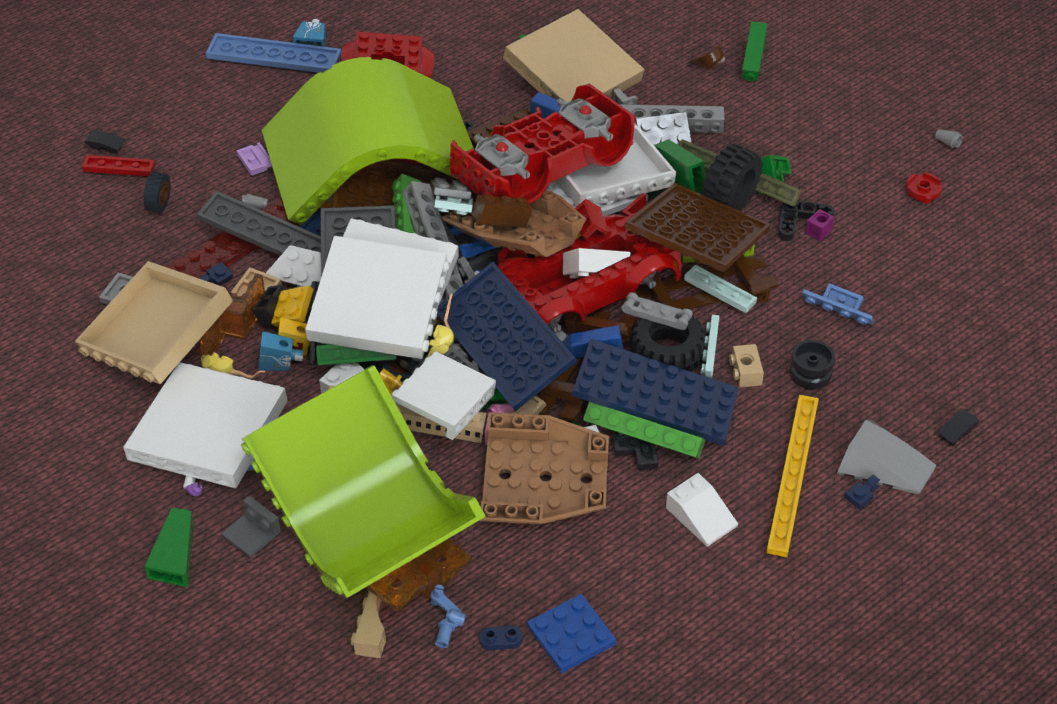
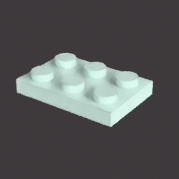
[434,195,473,215]

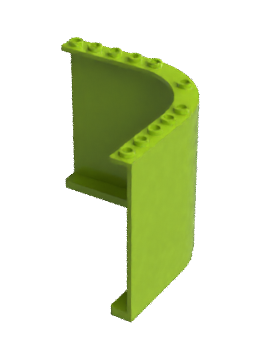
[262,57,474,225]
[240,366,486,598]

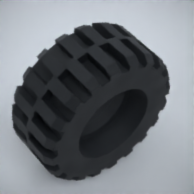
[702,144,763,211]
[631,309,705,372]

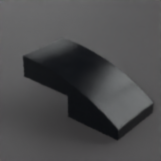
[84,130,125,154]
[937,409,980,446]

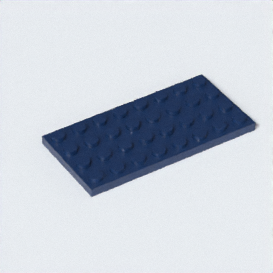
[437,262,577,411]
[572,339,739,446]

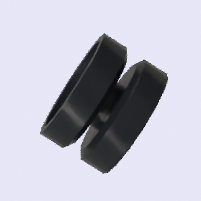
[790,340,835,389]

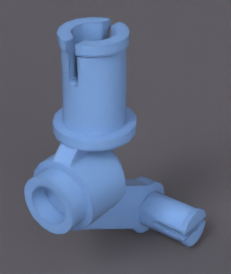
[430,585,466,648]

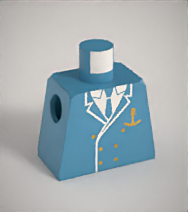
[293,19,326,47]
[258,332,303,371]

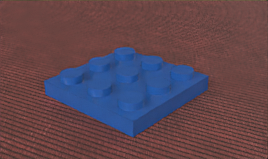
[527,594,617,674]

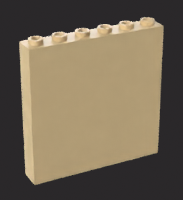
[503,9,645,102]
[75,261,233,384]

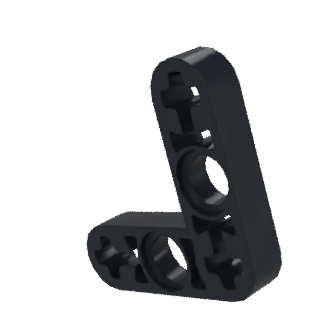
[778,200,834,241]

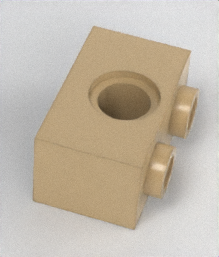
[729,344,764,387]

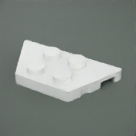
[266,245,321,286]

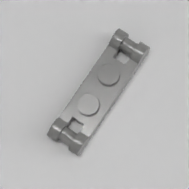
[621,292,693,330]

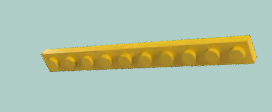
[767,395,819,557]

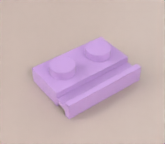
[237,142,273,176]

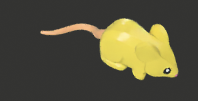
[427,293,454,357]
[201,353,265,379]

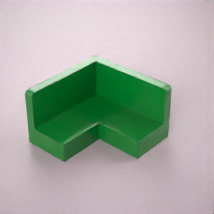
[758,155,791,195]

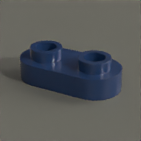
[479,626,523,650]

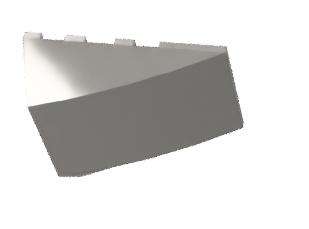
[837,420,936,495]

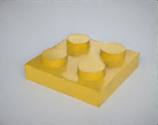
[272,285,314,327]

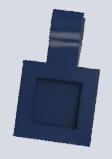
[200,262,233,286]
[844,475,880,509]

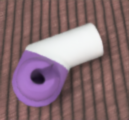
[183,476,203,496]

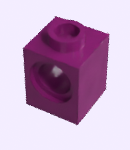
[805,209,834,241]

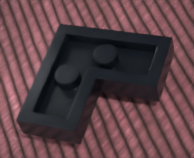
[613,434,658,470]

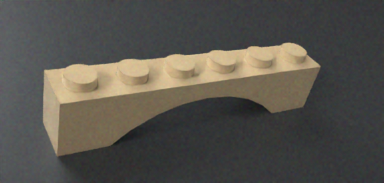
[351,561,411,659]

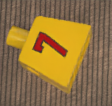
[278,318,310,357]

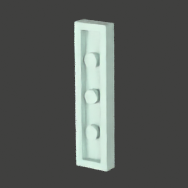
[684,265,757,313]
[701,315,719,378]

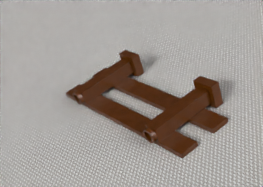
[635,255,779,310]
[538,310,638,422]

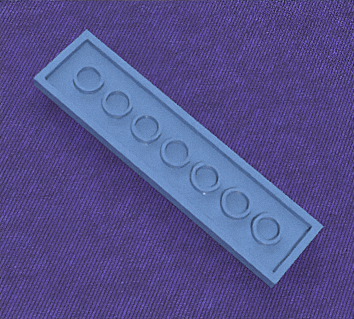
[206,33,342,73]

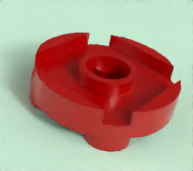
[906,172,942,204]

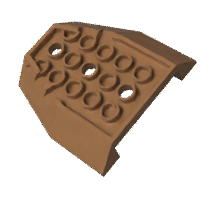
[443,190,586,257]
[480,412,609,524]

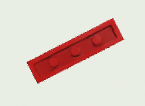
[82,155,156,176]

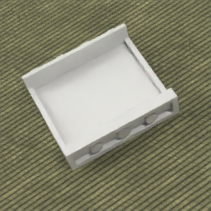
[391,351,496,440]

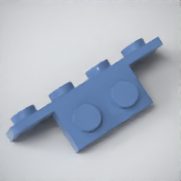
[802,283,874,325]

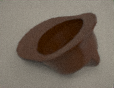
[687,43,725,69]

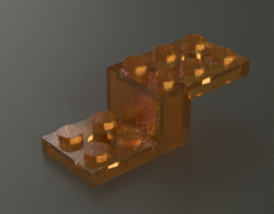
[199,274,265,356]
[366,539,472,612]

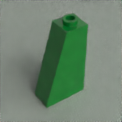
[742,21,768,81]
[654,139,705,194]
[144,507,194,587]

